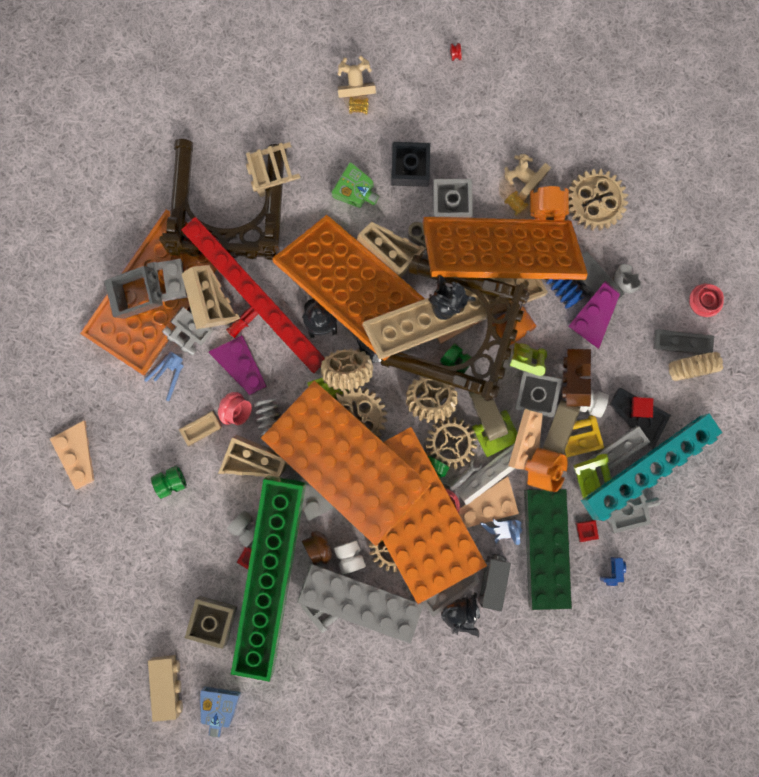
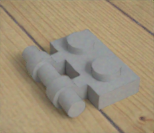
[162,307,213,356]

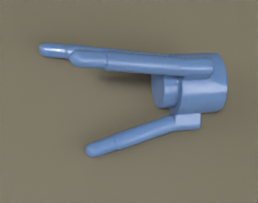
[144,351,184,401]

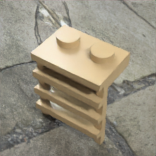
[246,142,301,197]

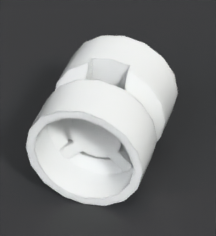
[580,389,609,418]
[333,540,366,574]

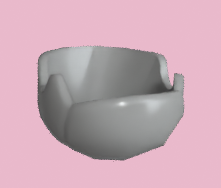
[613,263,641,293]

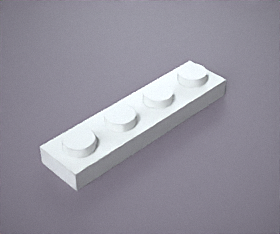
[455,444,515,505]

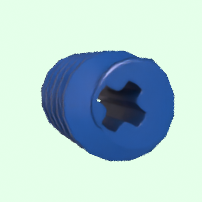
[546,279,585,309]

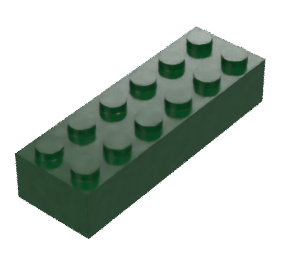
[524,489,572,610]

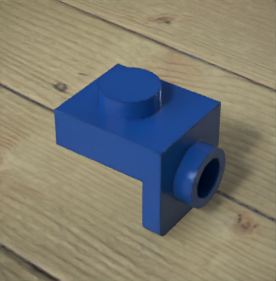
[600,557,626,586]

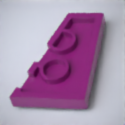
[568,281,621,349]
[208,336,267,395]

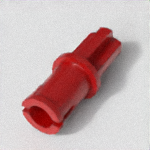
[226,306,258,338]

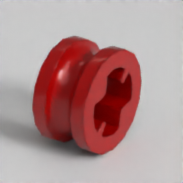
[450,43,462,61]

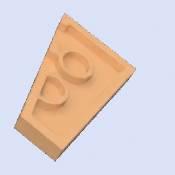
[50,421,94,490]

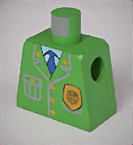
[332,162,380,208]

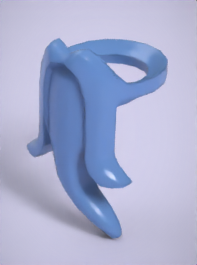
[480,518,522,545]

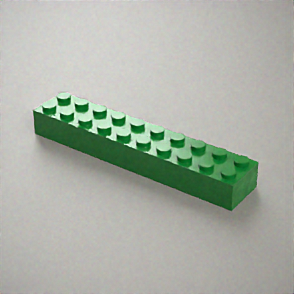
[231,475,307,682]

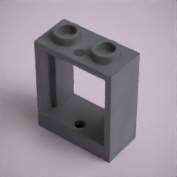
[104,266,163,319]
[478,554,511,612]

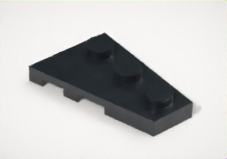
[609,388,671,449]

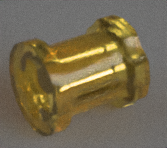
[349,97,369,115]
[504,191,529,216]

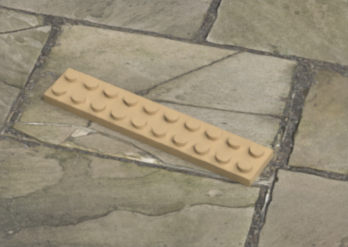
[362,278,548,360]

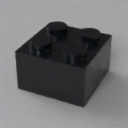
[391,142,431,187]

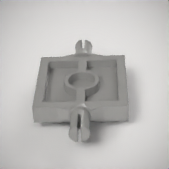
[595,489,660,533]

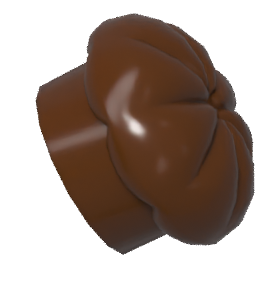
[301,531,332,565]

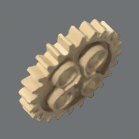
[568,169,628,231]
[336,386,387,436]

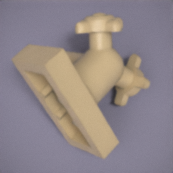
[337,56,376,98]
[504,154,551,201]

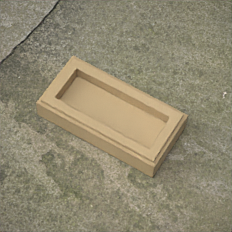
[179,411,222,446]

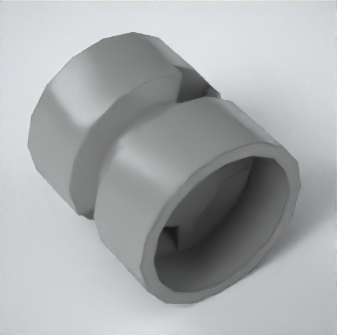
[227,511,256,548]

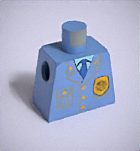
[200,686,241,737]

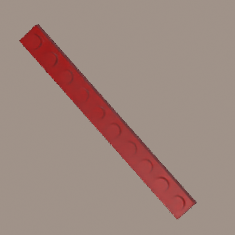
[181,217,325,374]

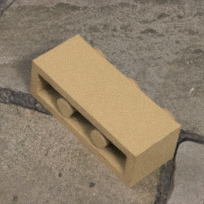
[148,655,183,722]

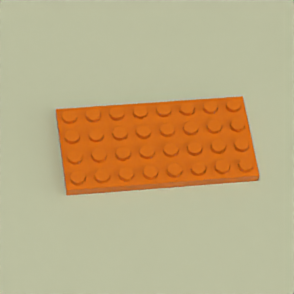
[80,209,217,376]
[273,215,425,361]
[422,217,588,280]
[261,381,431,546]
[382,427,487,604]

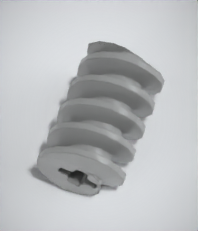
[254,399,280,438]

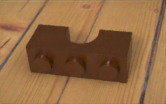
[563,349,591,407]

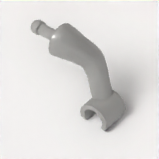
[441,460,482,491]

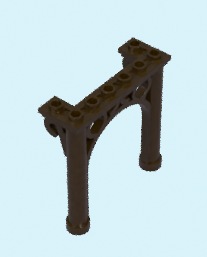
[159,139,287,260]
[381,255,530,401]

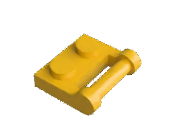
[564,415,604,457]

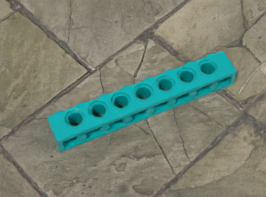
[580,413,723,521]

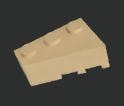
[357,222,426,277]
[182,265,240,329]
[218,435,287,477]

